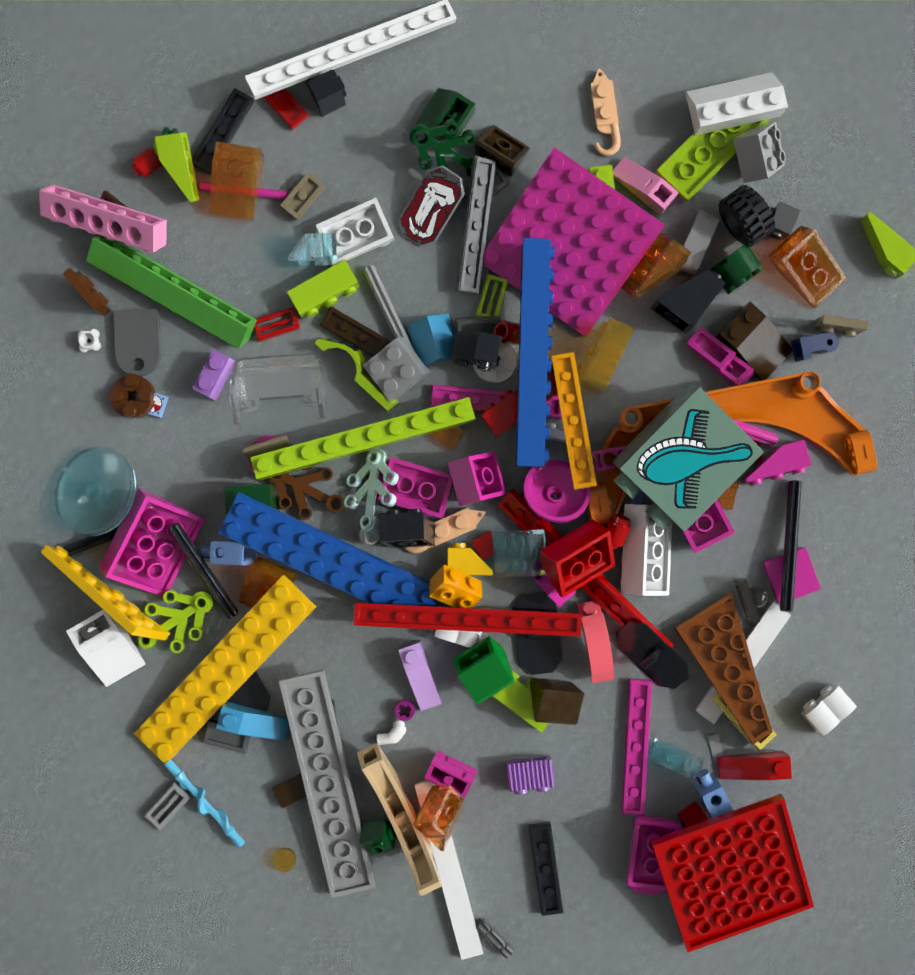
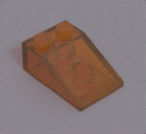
[209,141,265,221]
[768,226,848,308]
[621,232,692,299]

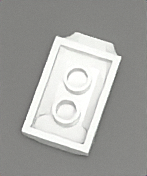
[312,198,395,266]

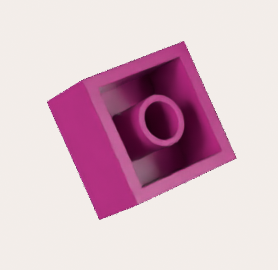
[448,451,506,507]

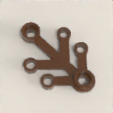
[268,466,344,520]

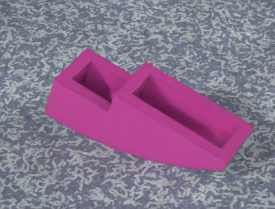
[687,327,754,386]

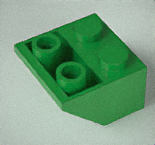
[453,636,515,704]

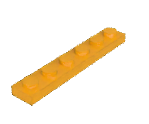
[552,352,597,490]

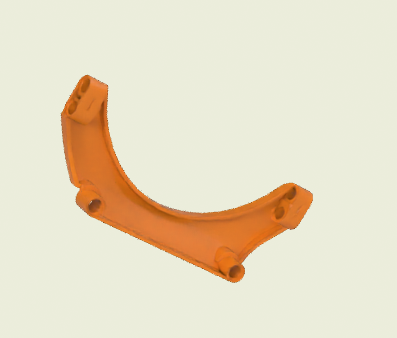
[587,371,877,526]

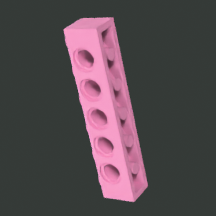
[39,185,167,252]

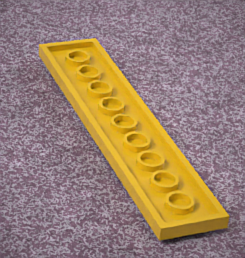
[134,575,317,764]

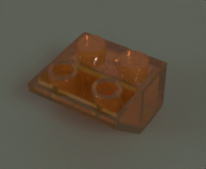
[413,785,464,851]

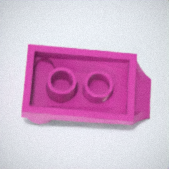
[377,457,453,519]
[681,499,735,553]
[627,815,681,896]

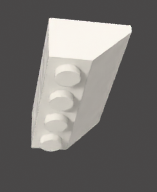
[685,72,788,136]
[620,504,672,596]

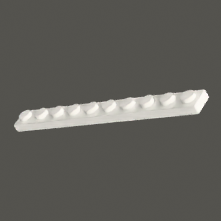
[245,0,457,100]

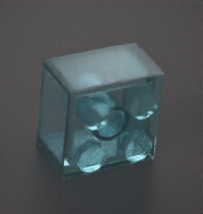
[492,529,546,578]

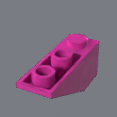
[741,440,812,486]

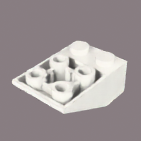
[66,610,146,687]

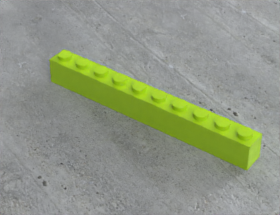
[250,397,475,481]

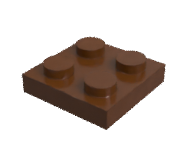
[62,268,111,315]

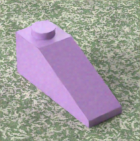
[398,640,442,711]

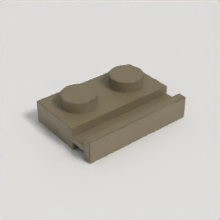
[813,315,869,338]

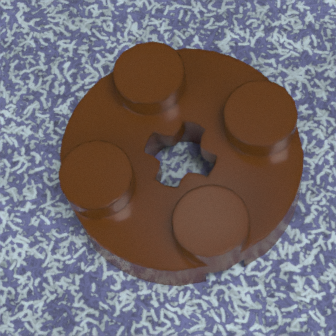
[109,373,155,419]

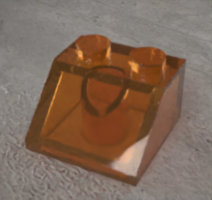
[239,557,298,608]

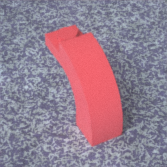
[577,601,614,684]

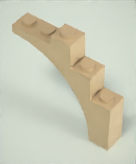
[357,743,442,896]

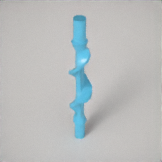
[164,760,245,848]

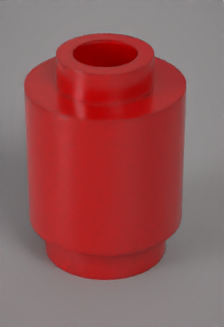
[131,146,162,178]
[494,321,519,345]
[606,513,631,549]

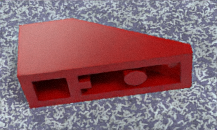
[717,751,792,781]

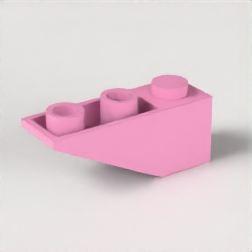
[613,157,679,216]

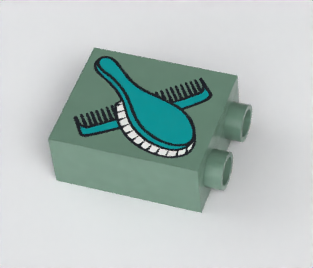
[612,384,764,532]

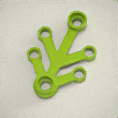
[138,590,214,653]

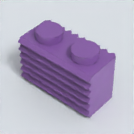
[192,350,236,401]
[506,756,554,794]

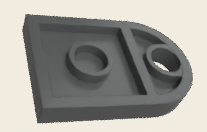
[114,309,161,376]

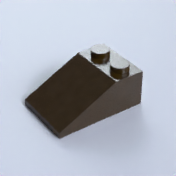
[716,302,793,381]

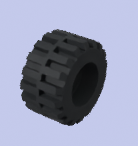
[718,185,775,247]

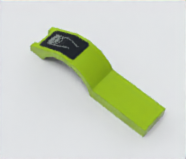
[315,337,399,411]

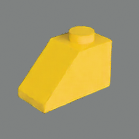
[448,543,493,575]

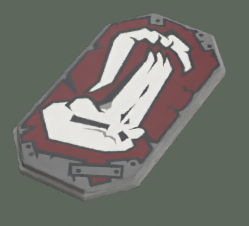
[399,166,464,247]

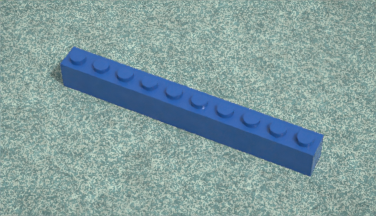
[515,238,555,468]

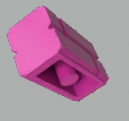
[424,750,478,799]

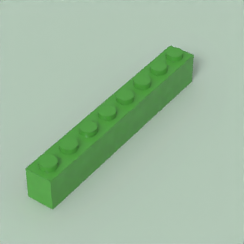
[86,235,257,349]

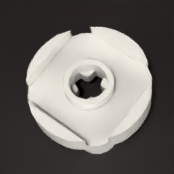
[473,343,517,383]

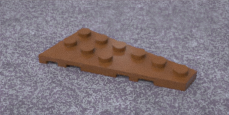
[675,593,773,745]

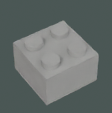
[363,337,430,401]

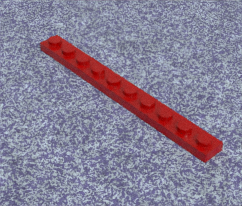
[497,488,673,648]
[354,603,582,637]

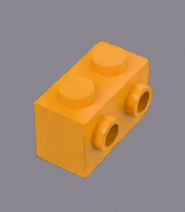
[429,565,482,608]

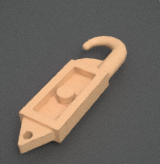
[590,68,621,156]
[405,508,486,554]

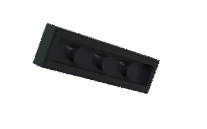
[192,88,254,176]
[528,822,564,916]

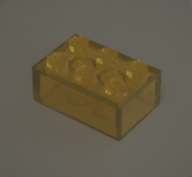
[577,317,635,395]

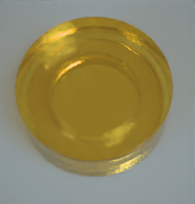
[273,847,297,872]

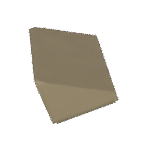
[243,435,291,465]

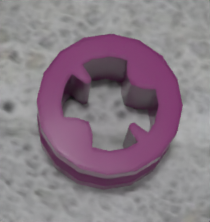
[395,700,415,721]

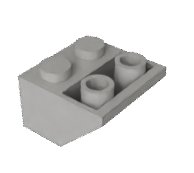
[733,121,786,183]

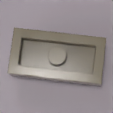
[280,172,326,221]

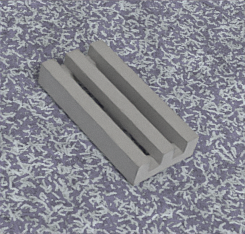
[144,781,192,831]

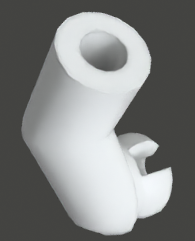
[377,720,406,745]

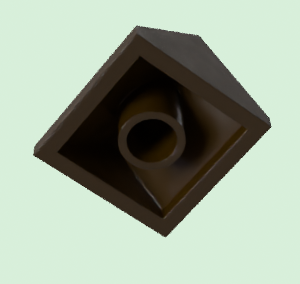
[475,124,530,177]
[529,678,584,725]

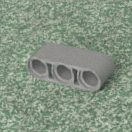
[674,209,720,276]

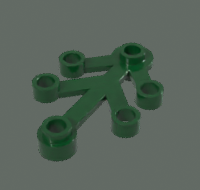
[409,119,476,177]

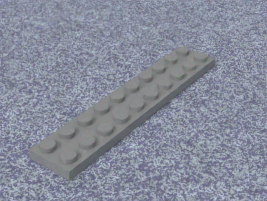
[279,669,376,898]

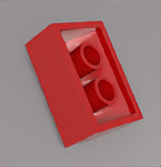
[539,519,615,598]

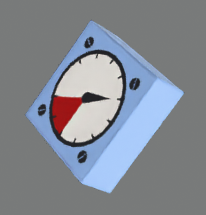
[148,393,169,418]

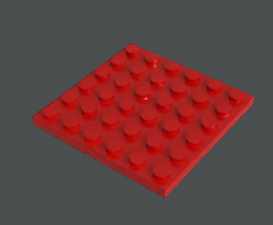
[650,794,814,953]

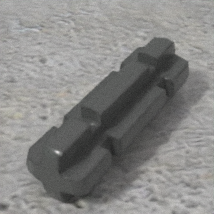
[477,919,514,958]

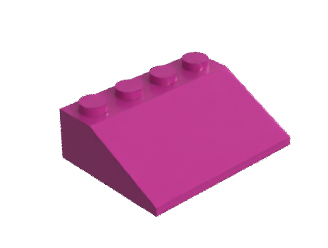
[99,488,205,596]

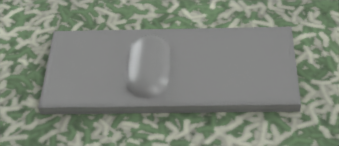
[708,733,724,761]

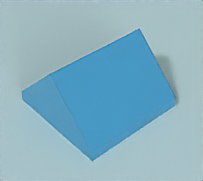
[407,314,456,367]

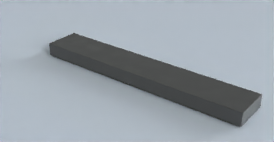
[456,156,496,294]

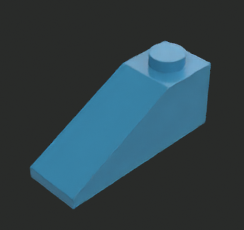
[216,702,289,741]

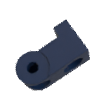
[791,333,839,362]

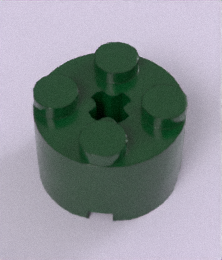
[710,243,764,294]

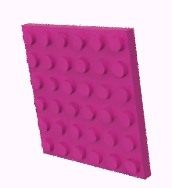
[483,147,665,337]

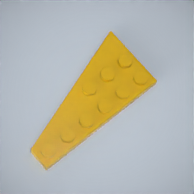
[41,545,171,640]

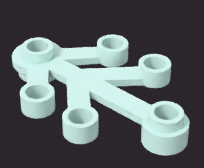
[344,448,399,534]

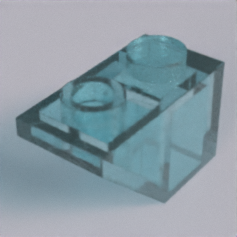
[288,233,337,265]

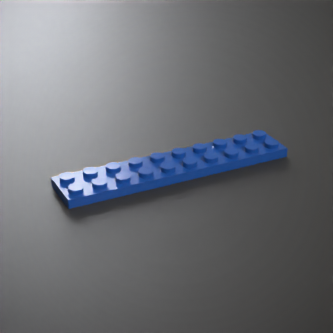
[219,492,438,606]

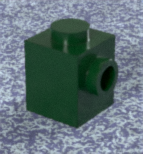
[359,818,397,855]

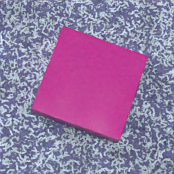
[762,547,821,604]

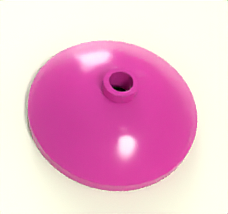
[523,460,591,523]

